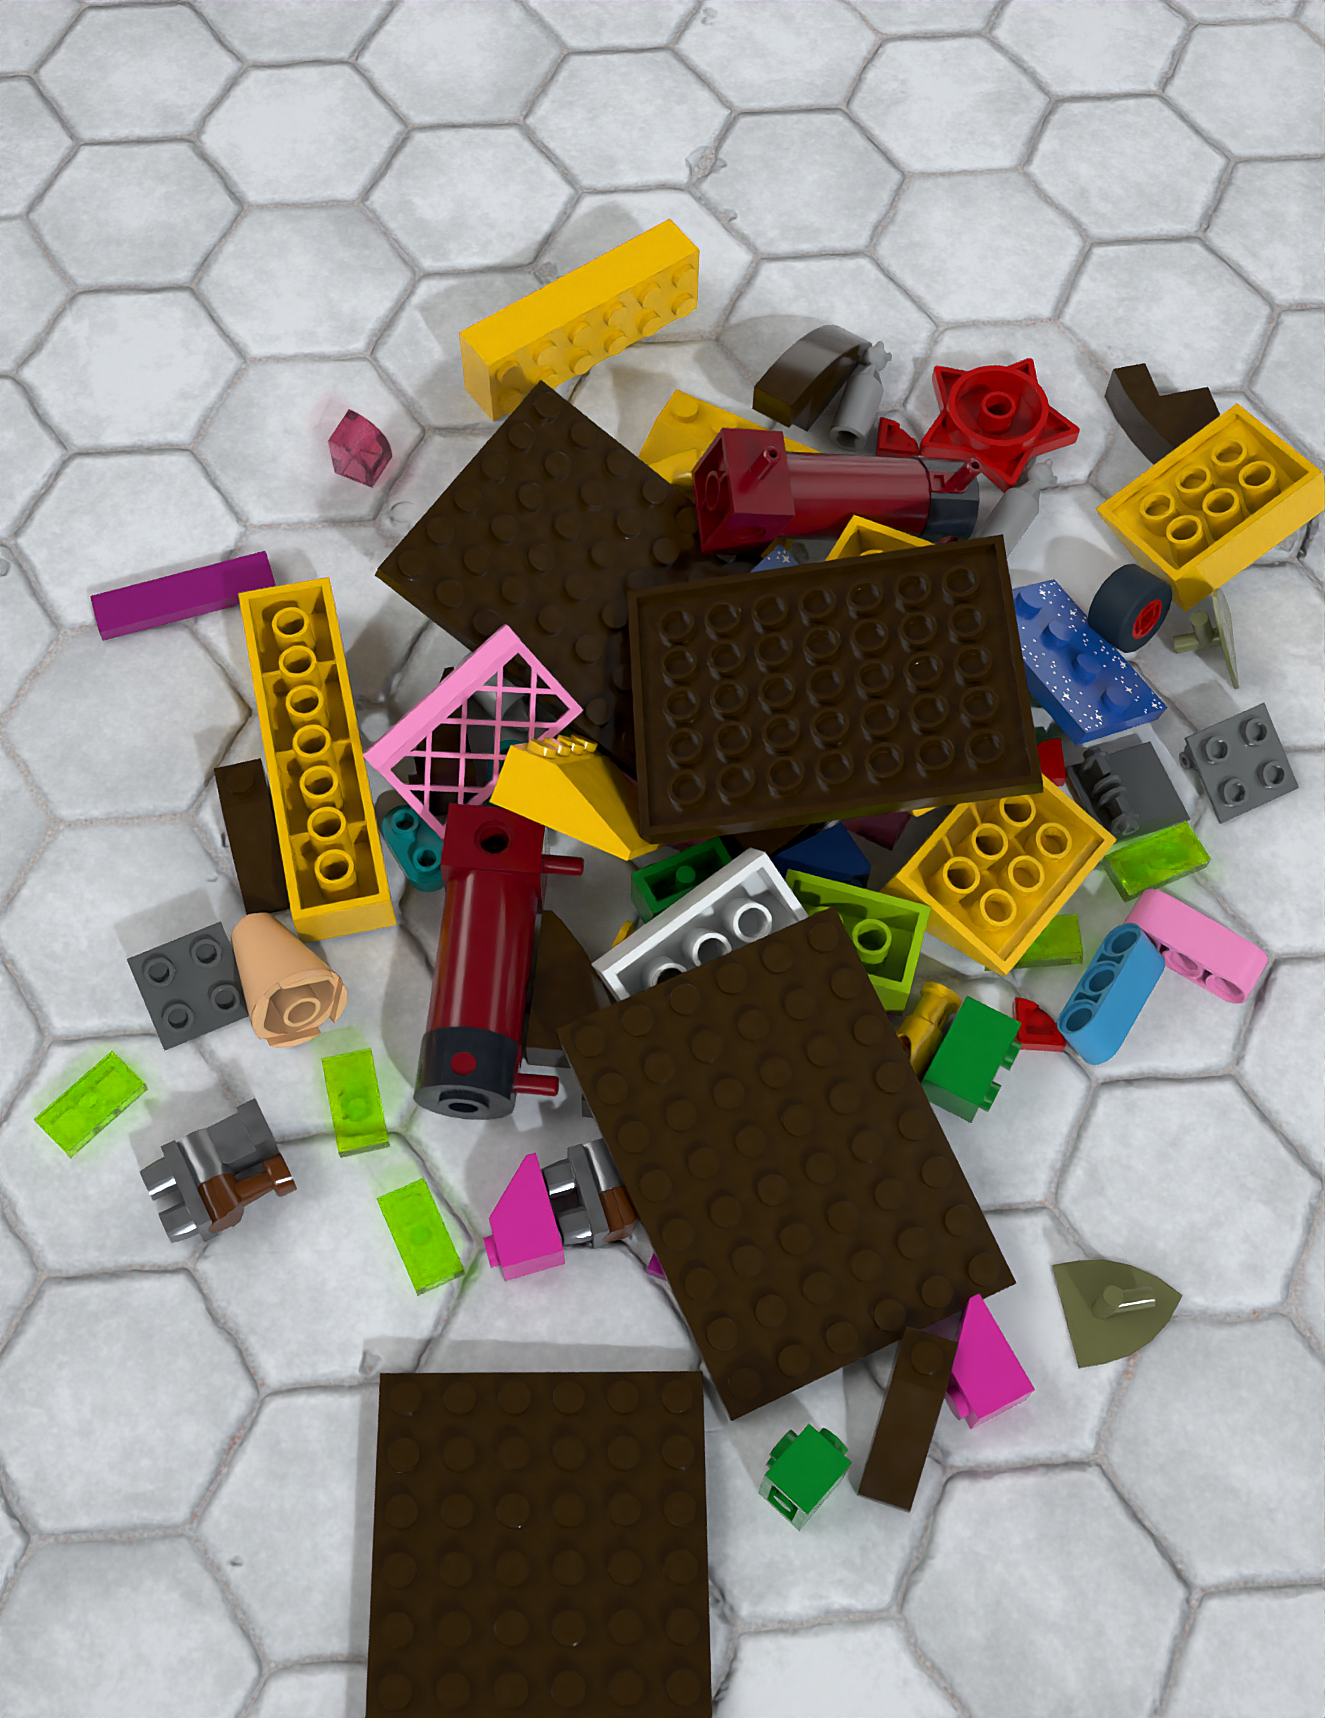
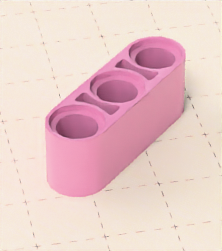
[1123,889,1269,1004]

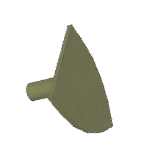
[1173,588,1239,689]
[1052,1259,1183,1369]

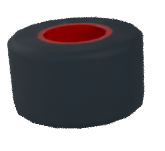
[1087,564,1172,653]

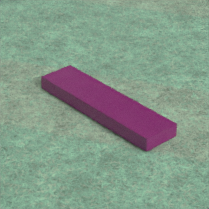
[90,551,276,641]

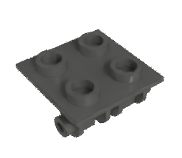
[1179,703,1299,824]
[1066,741,1190,845]
[127,921,249,1051]

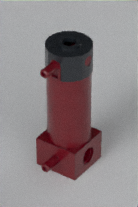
[691,427,982,556]
[413,803,584,1120]

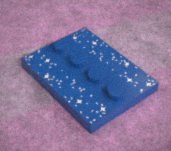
[1012,579,1168,746]

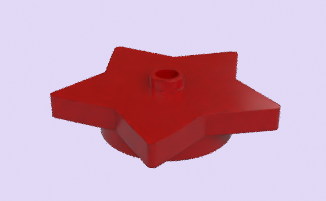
[919,358,1080,493]

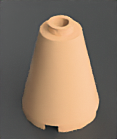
[231,913,347,1048]

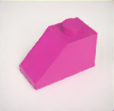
[483,1153,565,1281]
[945,1294,1035,1429]

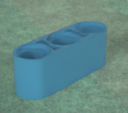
[1057,923,1166,1065]

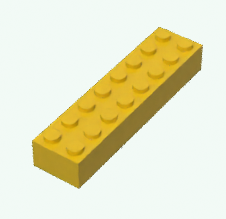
[238,577,397,944]

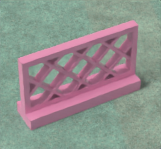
[363,624,583,839]

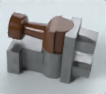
[139,1098,297,1243]
[543,1138,640,1249]

